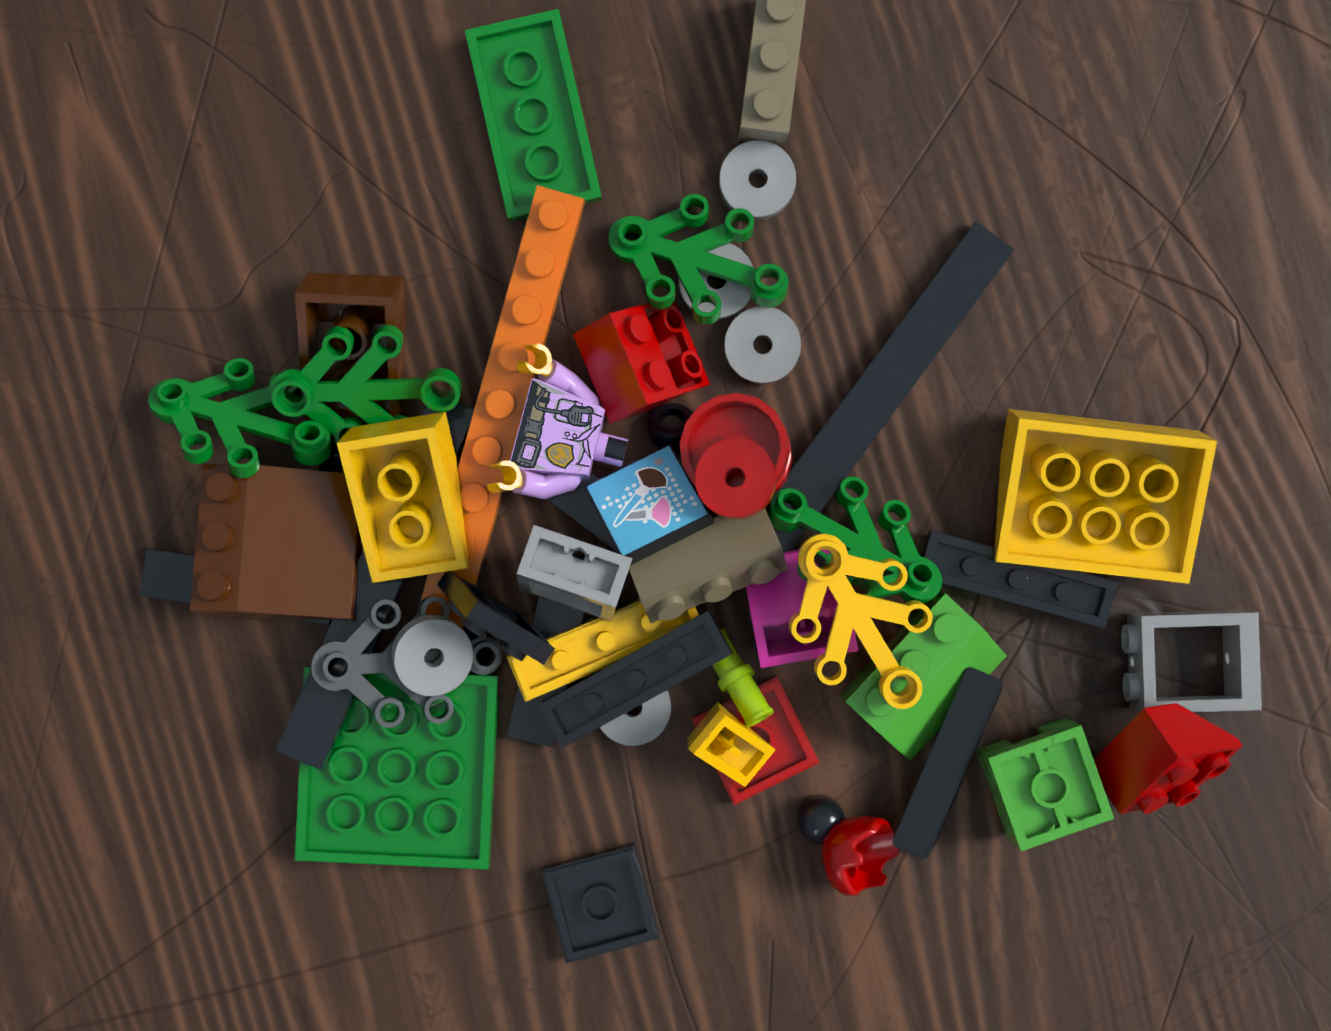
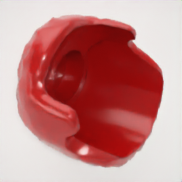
[822,816,899,896]

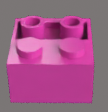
[746,549,858,668]

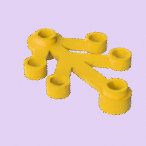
[789,533,933,709]

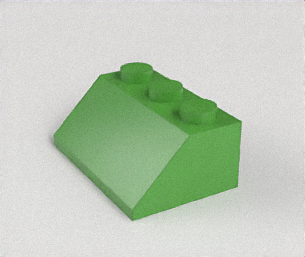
[839,592,1007,761]

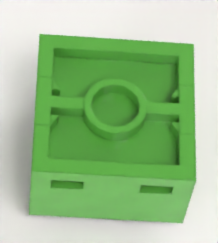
[976,718,1114,852]

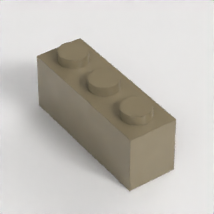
[738,0,806,148]
[629,508,788,623]

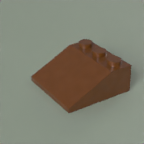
[190,464,360,620]

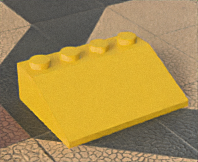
[994,409,1217,584]

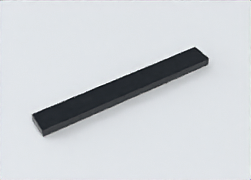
[765,221,1014,552]
[275,403,474,770]

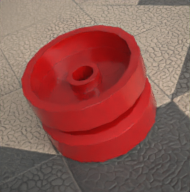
[680,393,792,494]

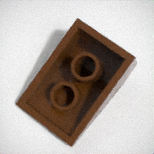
[295,272,406,430]

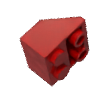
[573,300,710,424]
[1094,703,1243,814]

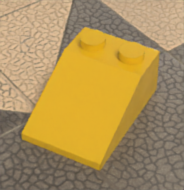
[337,412,469,583]

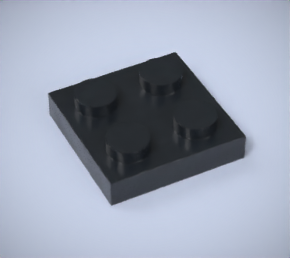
[437,571,555,665]

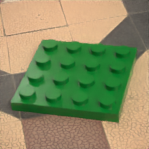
[295,665,499,870]

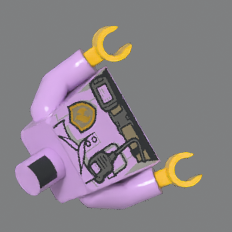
[487,344,628,499]

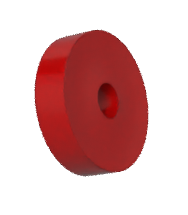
[695,437,777,520]

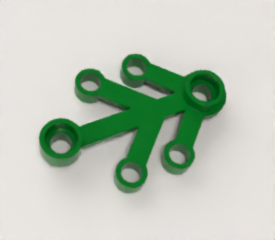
[608,194,789,324]
[269,325,461,443]
[148,358,332,478]
[766,476,942,603]

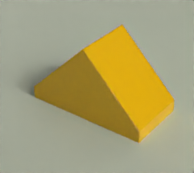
[687,701,775,787]

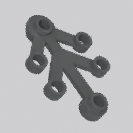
[310,595,503,728]

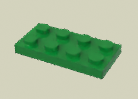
[465,9,602,222]

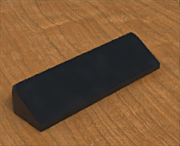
[893,667,1005,860]

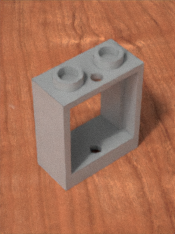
[516,525,632,621]
[1121,610,1262,712]

